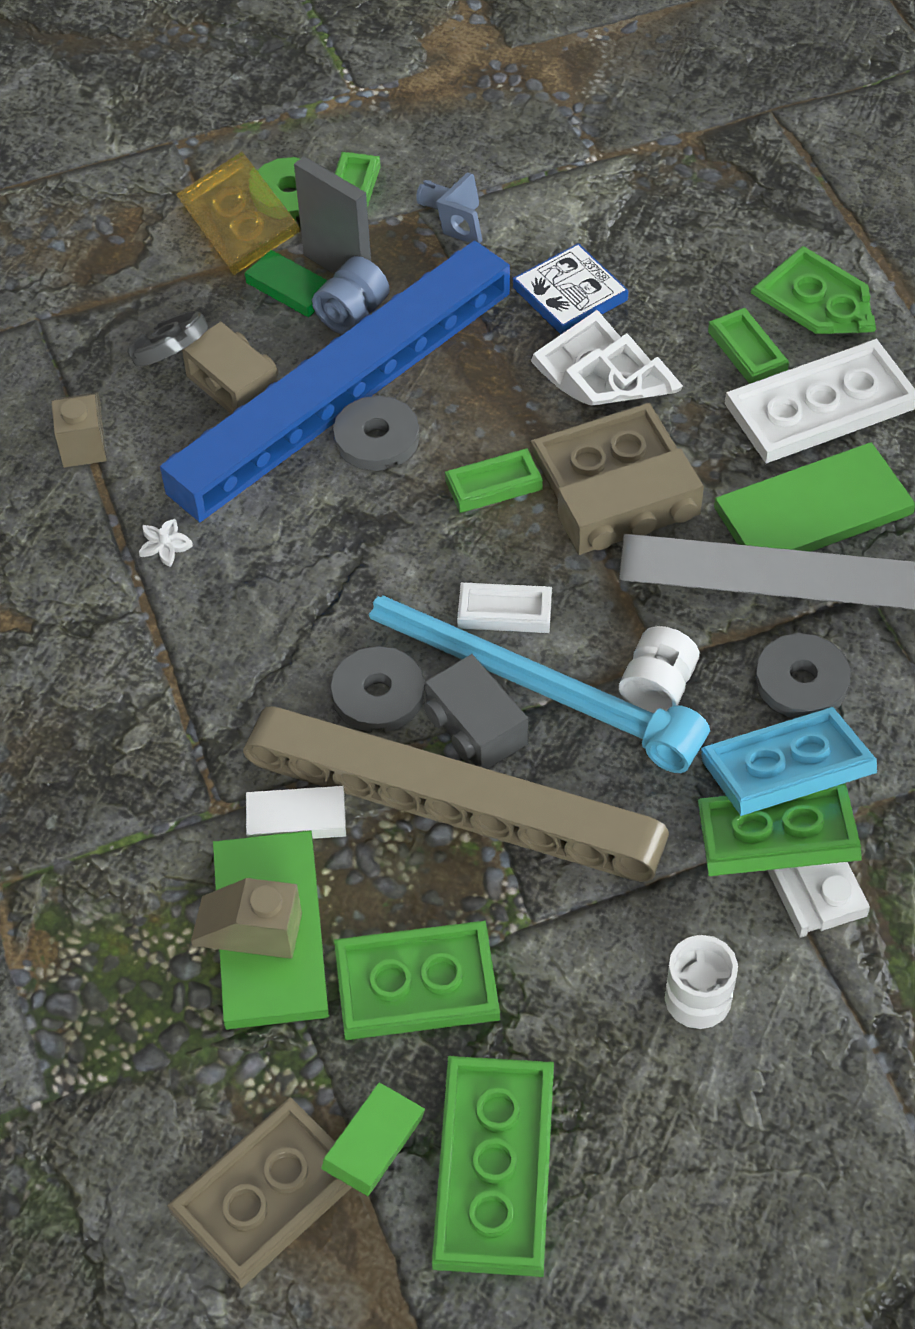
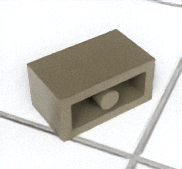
[182,322,278,414]

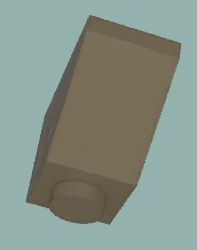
[51,392,107,468]
[191,878,302,959]

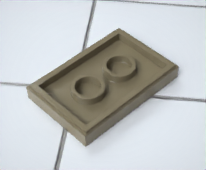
[531,402,678,499]
[167,1097,352,1289]

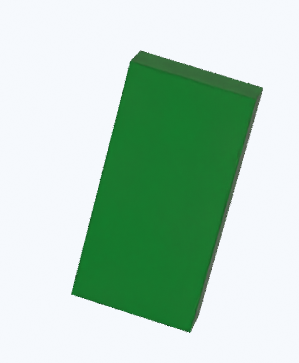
[245,250,327,318]

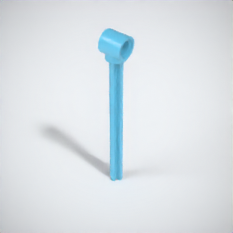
[369,596,710,773]

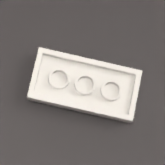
[725,339,915,463]

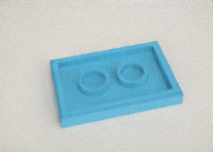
[701,707,877,816]

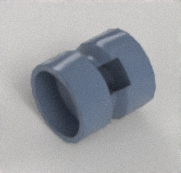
[312,256,389,334]

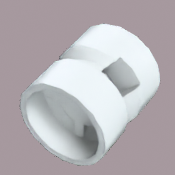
[619,626,700,713]
[665,935,738,1029]

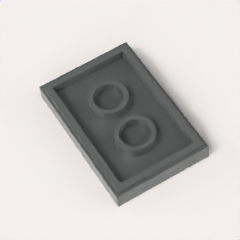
[294,156,371,274]

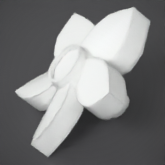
[139,519,193,567]

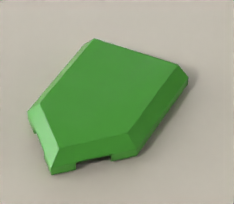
[751,246,876,334]

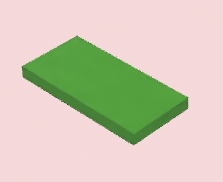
[714,442,915,552]
[213,830,329,1030]
[432,1056,554,1277]

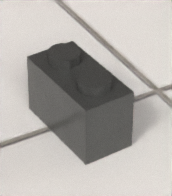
[424,654,528,769]

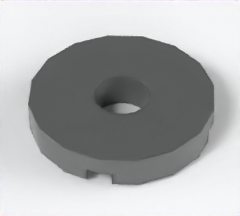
[127,311,208,366]
[333,395,420,471]
[756,633,851,718]
[330,646,425,732]

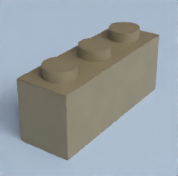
[557,448,704,555]

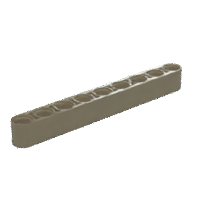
[243,706,669,882]

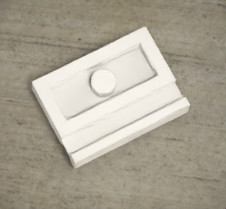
[768,862,870,938]

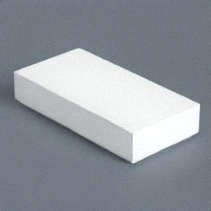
[457,582,552,633]
[246,786,346,839]

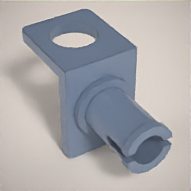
[416,173,482,243]

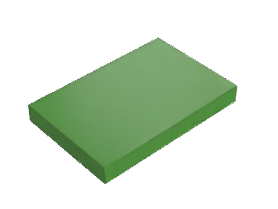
[698,783,862,876]
[334,920,500,1040]

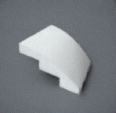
[531,310,683,406]

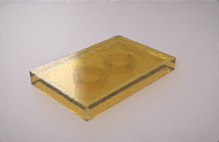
[176,151,301,275]

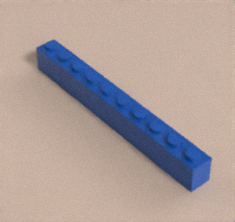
[160,240,510,523]

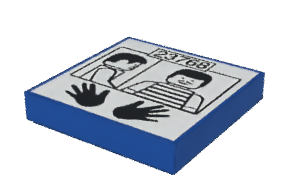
[513,243,628,335]

